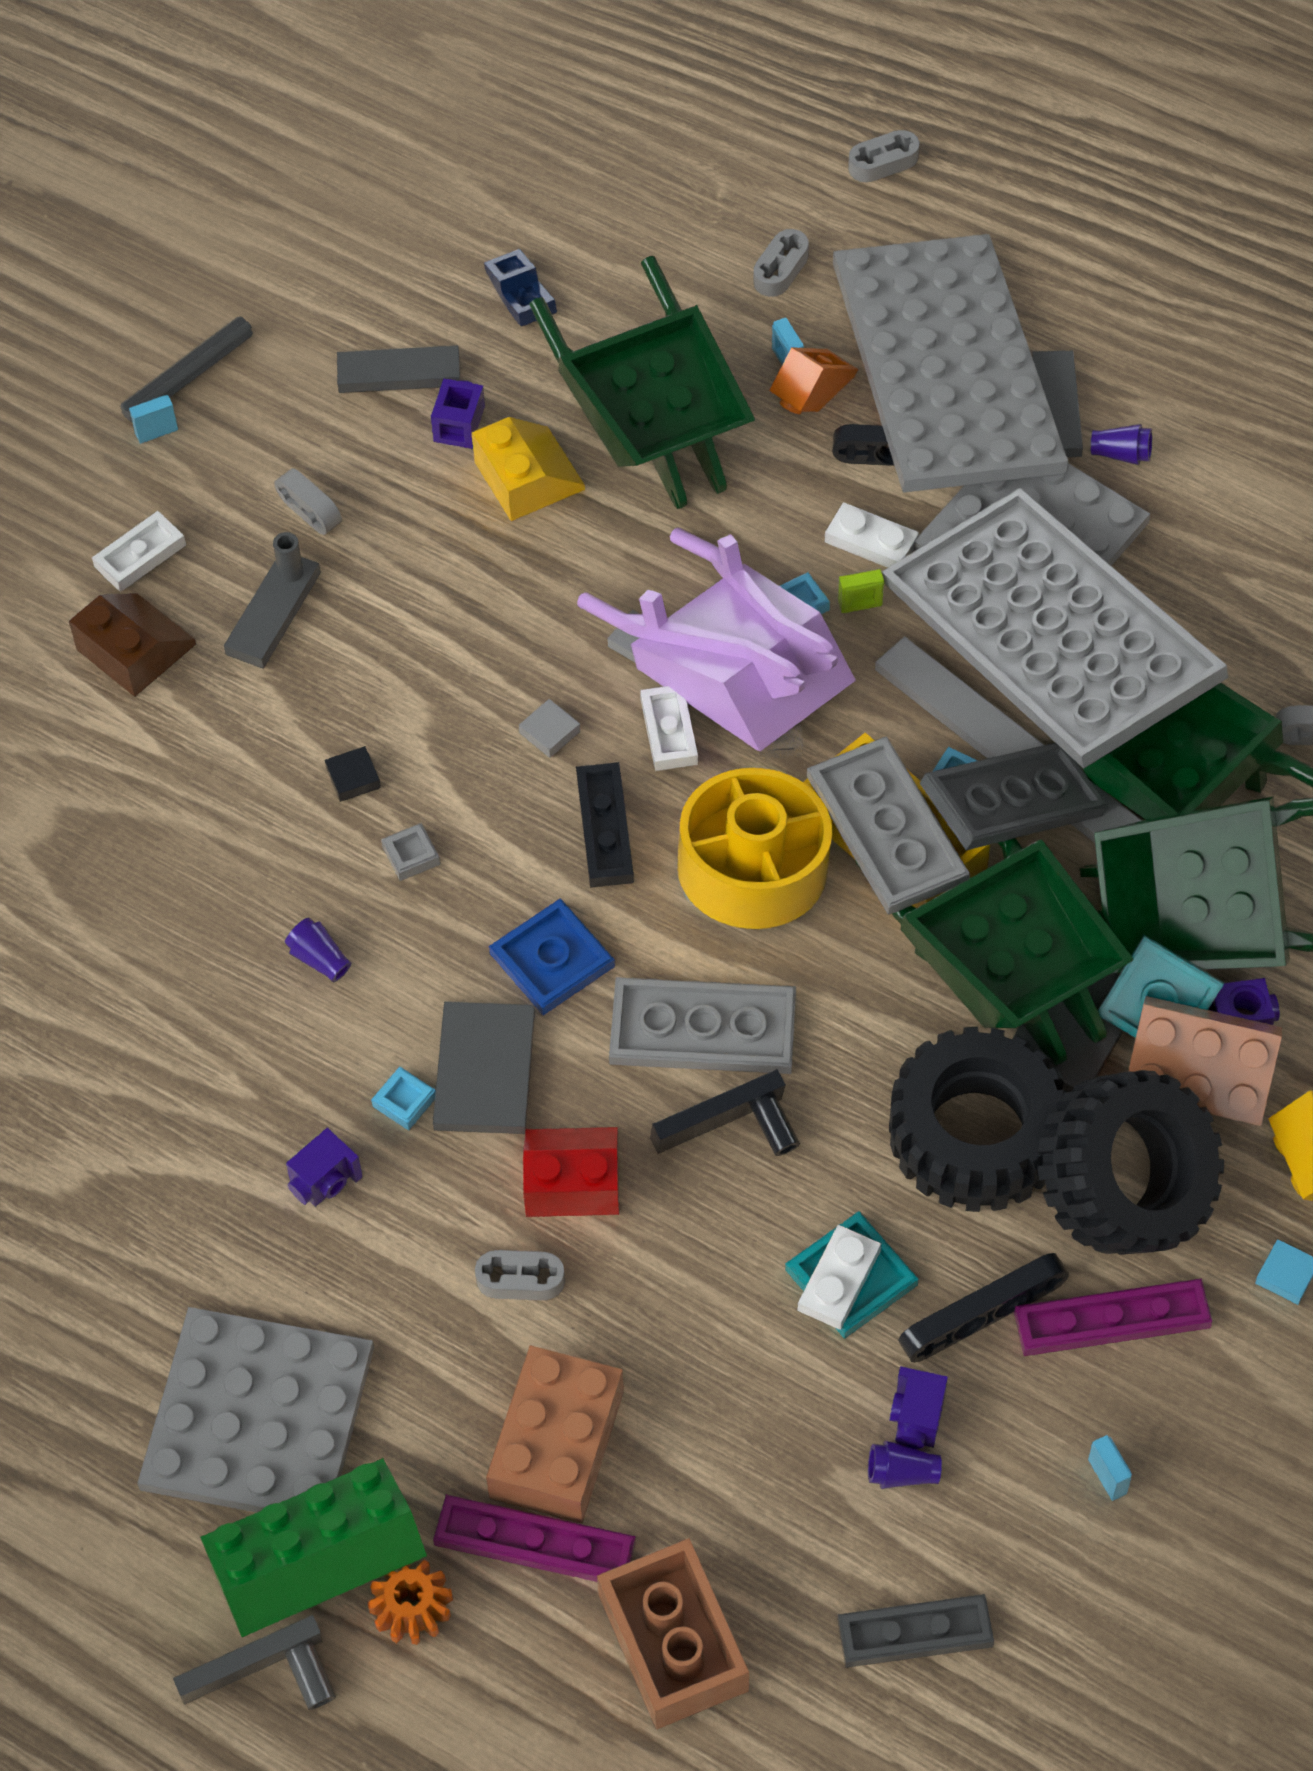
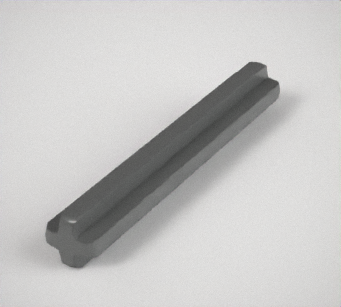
[120,316,253,423]

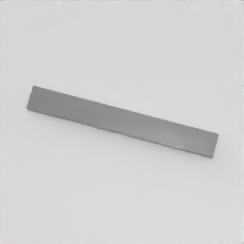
[875,636,1141,843]

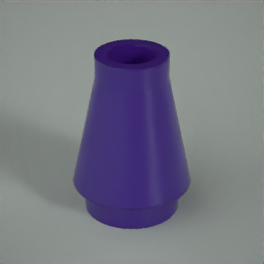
[1091,424,1153,465]
[285,917,352,983]
[868,1440,942,1489]

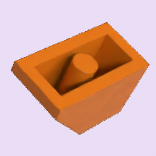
[769,347,859,415]

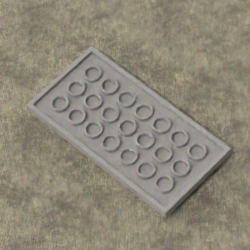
[833,234,1068,493]
[882,488,1229,769]

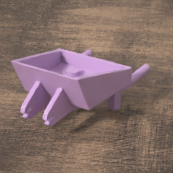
[577,528,856,752]

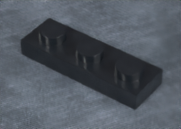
[576,762,634,888]

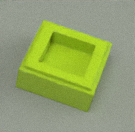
[838,569,884,613]

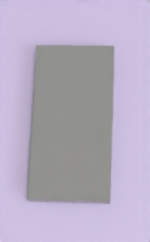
[807,736,970,915]
[609,977,796,1074]

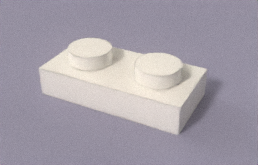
[825,502,919,568]
[92,511,186,592]
[640,686,698,771]
[797,1225,881,1330]

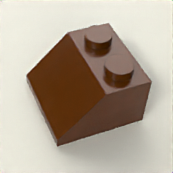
[69,593,196,697]

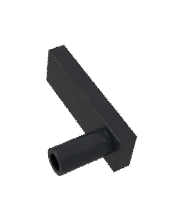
[650,1069,800,1156]

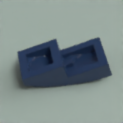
[484,249,557,327]

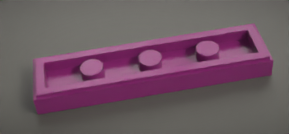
[1014,1278,1213,1356]
[433,1494,636,1582]

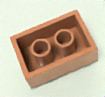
[1128,996,1283,1126]
[486,1345,624,1524]
[597,1538,749,1730]

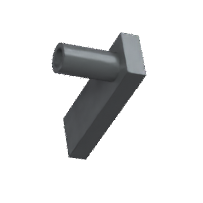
[224,532,321,669]
[173,1615,336,1710]

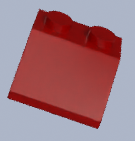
[523,1127,619,1217]

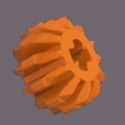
[368,1559,453,1645]

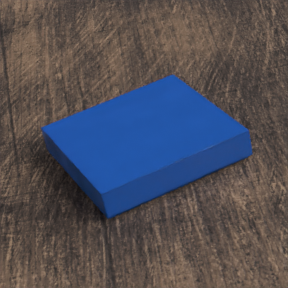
[489,898,615,1015]

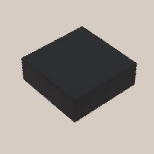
[324,746,381,802]

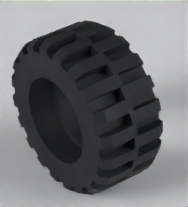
[889,1026,1067,1212]
[1038,1070,1224,1255]

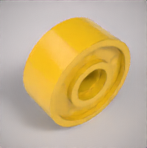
[677,768,832,929]

